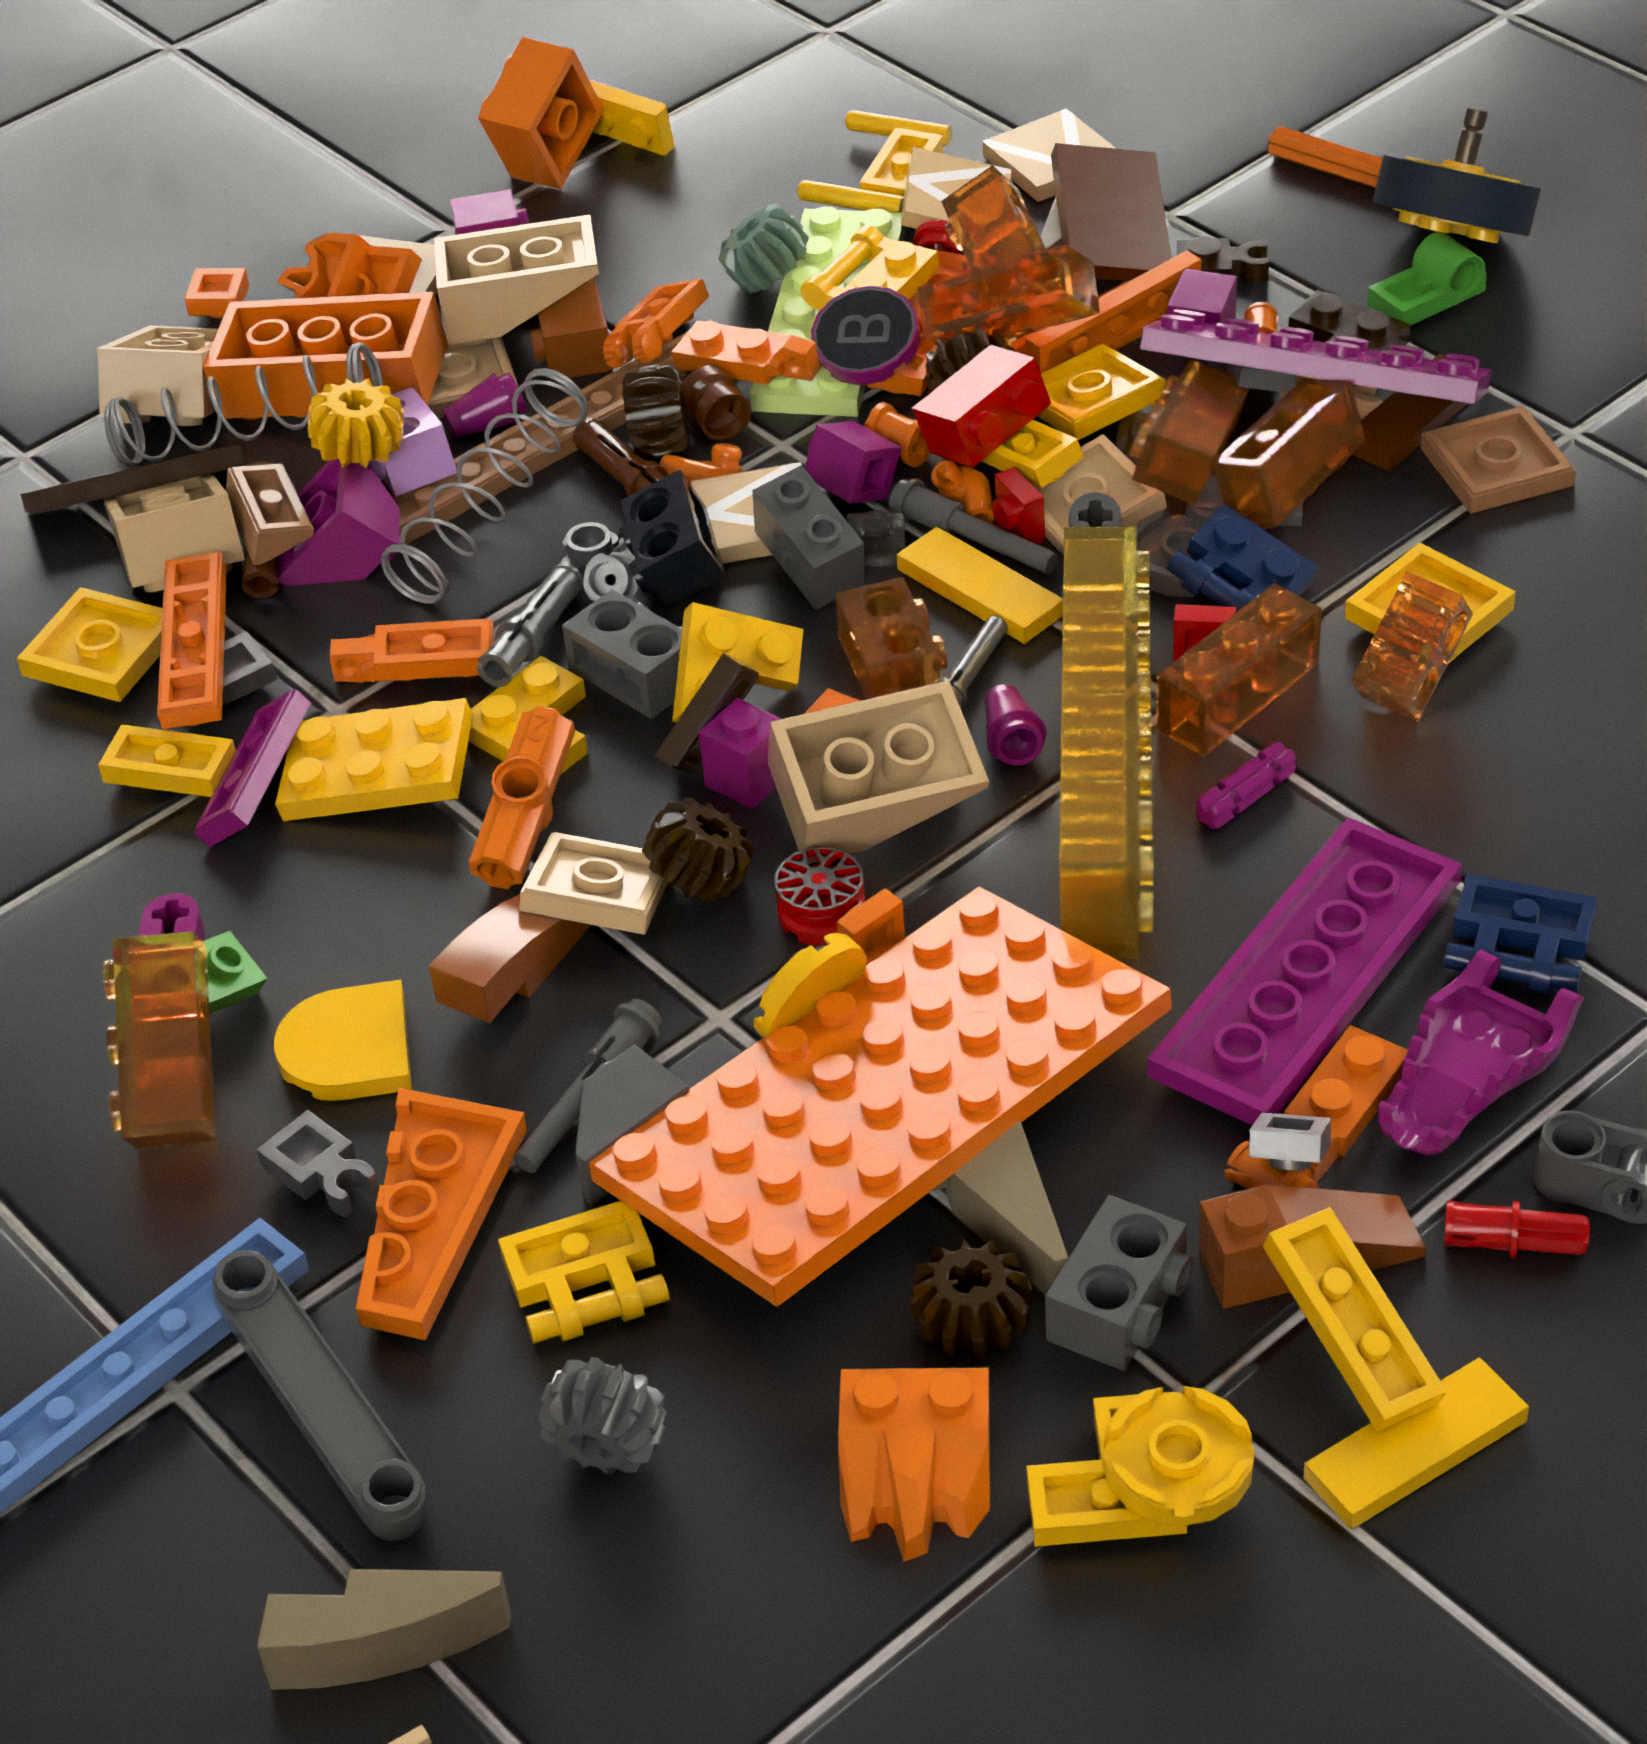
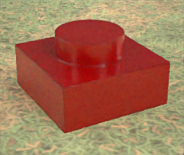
[992,467,1045,545]
[1173,604,1236,668]

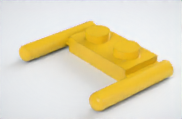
[797,110,951,212]

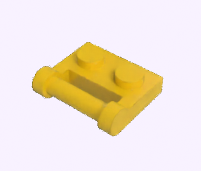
[801,225,940,310]

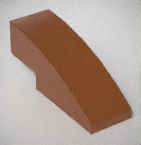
[429,894,591,1023]

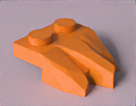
[276,232,422,299]
[838,1368,990,1562]

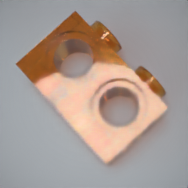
[1351,571,1473,722]
[835,577,948,699]

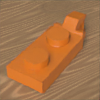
[671,320,821,385]
[330,618,495,683]

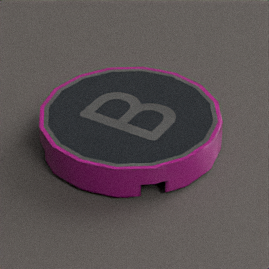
[811,285,921,385]

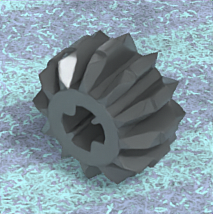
[537,1357,667,1474]

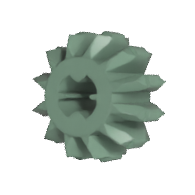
[718,203,809,294]

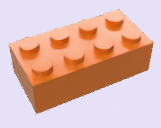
[203,292,448,420]

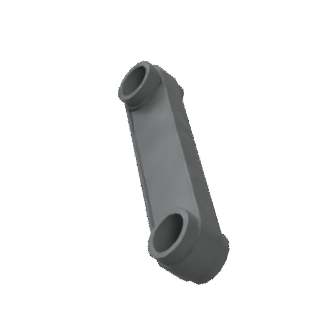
[212,1250,427,1541]

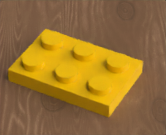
[275,698,473,822]

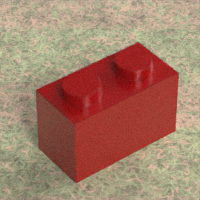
[912,345,1052,468]

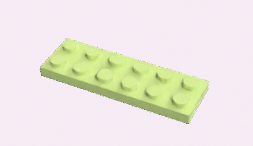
[749,207,906,417]

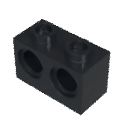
[620,469,726,609]

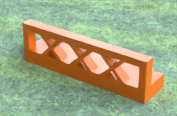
[1010,250,1201,373]

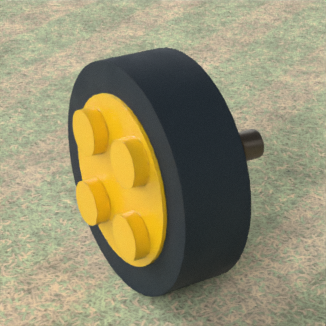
[1372,108,1541,243]

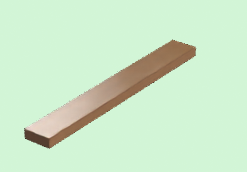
[390,319,714,545]

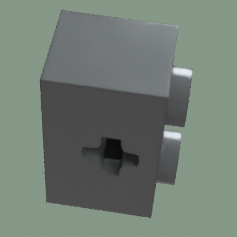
[752,465,865,610]

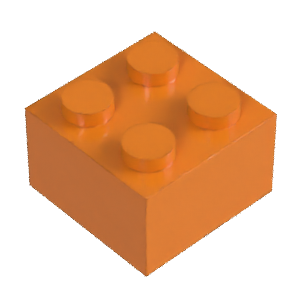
[478,37,604,190]

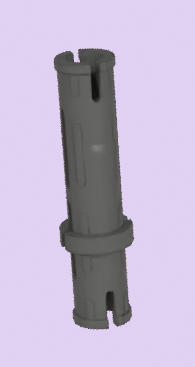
[477,563,583,687]

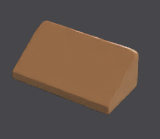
[226,464,314,565]

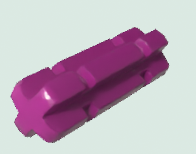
[1195,742,1296,829]

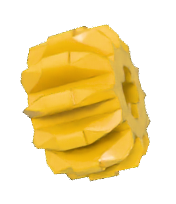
[308,378,404,468]

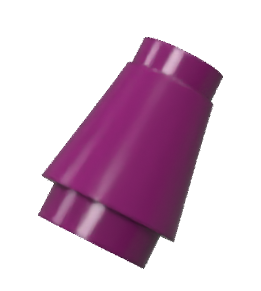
[442,372,528,439]
[985,684,1047,766]

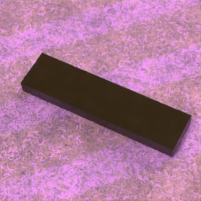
[20,443,245,515]

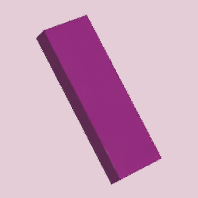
[194,689,311,847]

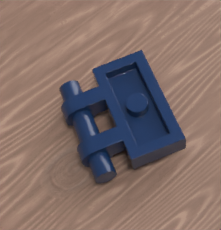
[1166,503,1319,634]
[1444,873,1598,995]

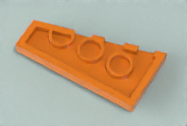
[356,1088,527,1340]

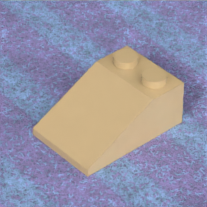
[434,215,599,345]
[97,326,218,426]
[103,473,245,592]
[768,681,989,864]

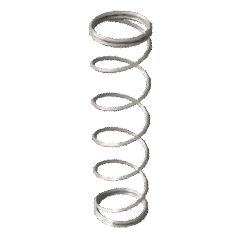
[104,342,383,467]
[381,368,588,604]

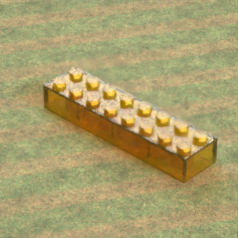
[1059,526,1153,958]

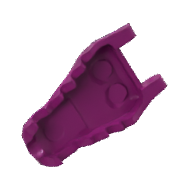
[1378,949,1585,1156]

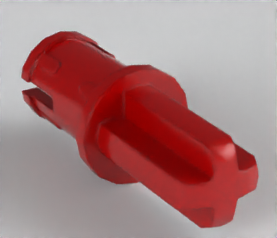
[1444,1200,1590,1258]

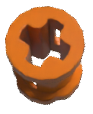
[864,402,930,468]

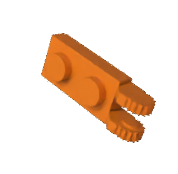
[602,278,709,368]
[1284,1025,1408,1182]

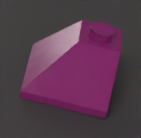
[277,459,401,586]

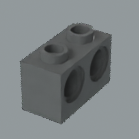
[562,589,682,719]
[1045,1195,1194,1372]

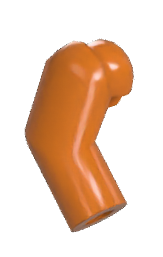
[659,443,742,484]
[931,460,994,524]

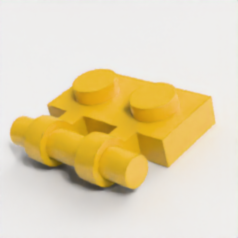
[498,1201,670,1344]

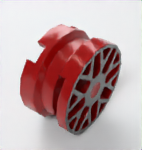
[775,847,865,946]

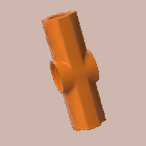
[469,705,575,890]

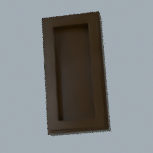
[655,653,759,774]

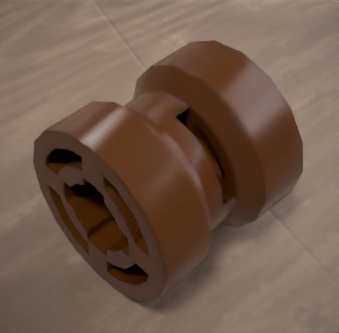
[682,365,752,441]

